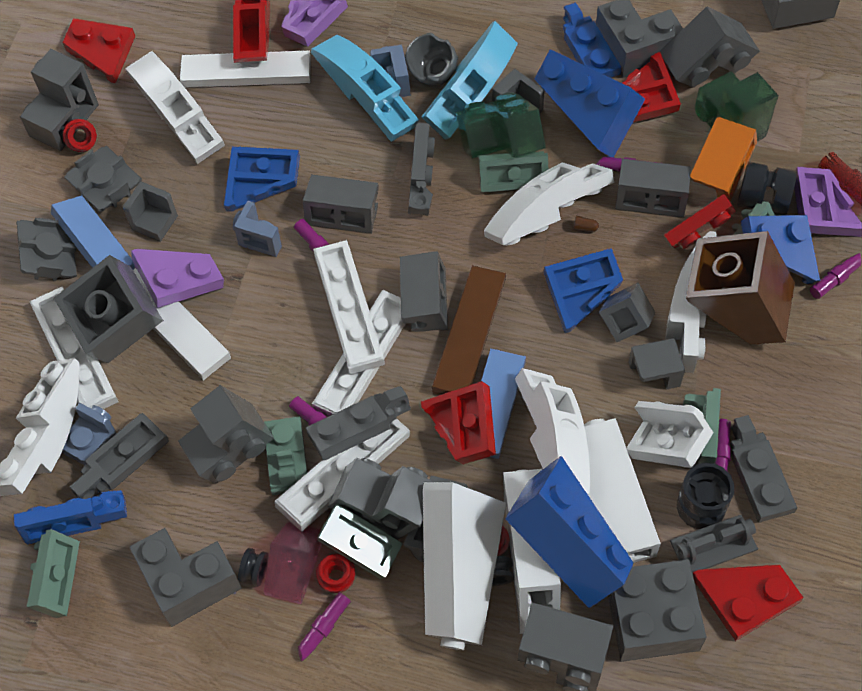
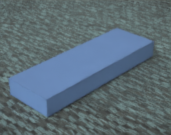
[51,195,135,270]
[481,349,526,459]

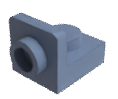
[370,45,411,97]
[233,201,282,257]
[62,402,117,466]

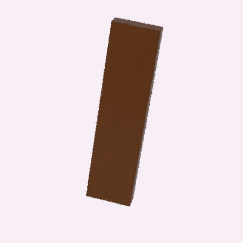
[432,265,506,395]

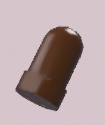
[573,215,599,232]

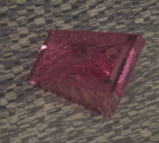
[264,521,322,605]

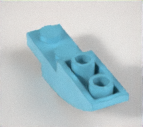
[421,21,518,139]
[311,35,419,142]

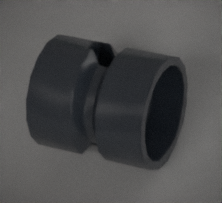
[738,161,797,215]
[677,463,734,529]

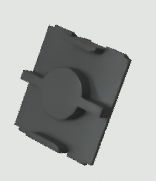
[64,145,142,211]
[16,218,77,281]

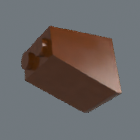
[686,231,795,345]

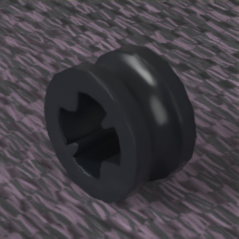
[238,548,269,587]
[492,556,514,586]

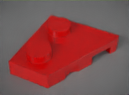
[63,18,135,83]
[622,52,681,123]
[664,194,736,249]
[421,381,496,465]
[693,565,804,642]

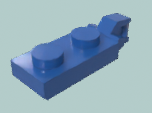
[563,2,621,78]
[14,490,127,545]

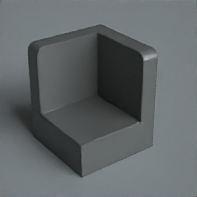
[492,69,545,129]
[123,181,178,242]
[599,283,655,342]
[628,338,685,390]

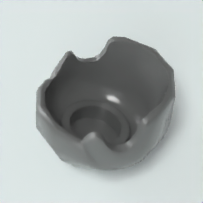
[405,33,458,86]

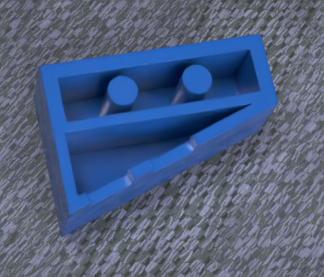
[534,49,645,157]
[505,456,633,608]

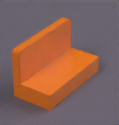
[690,117,757,201]

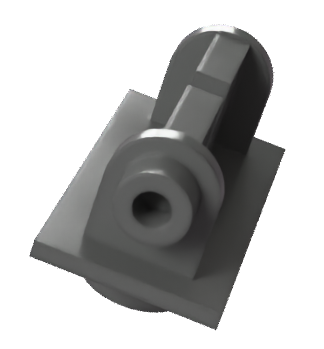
[670,515,758,574]

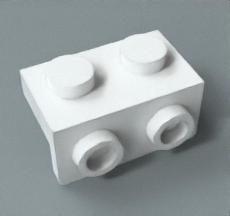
[627,401,714,468]

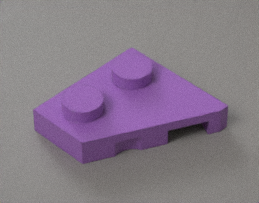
[281,0,348,47]
[794,167,862,237]
[131,249,224,308]

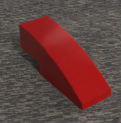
[233,0,270,63]

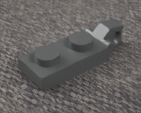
[408,122,435,216]
[306,386,411,460]
[70,413,169,499]
[730,415,797,523]

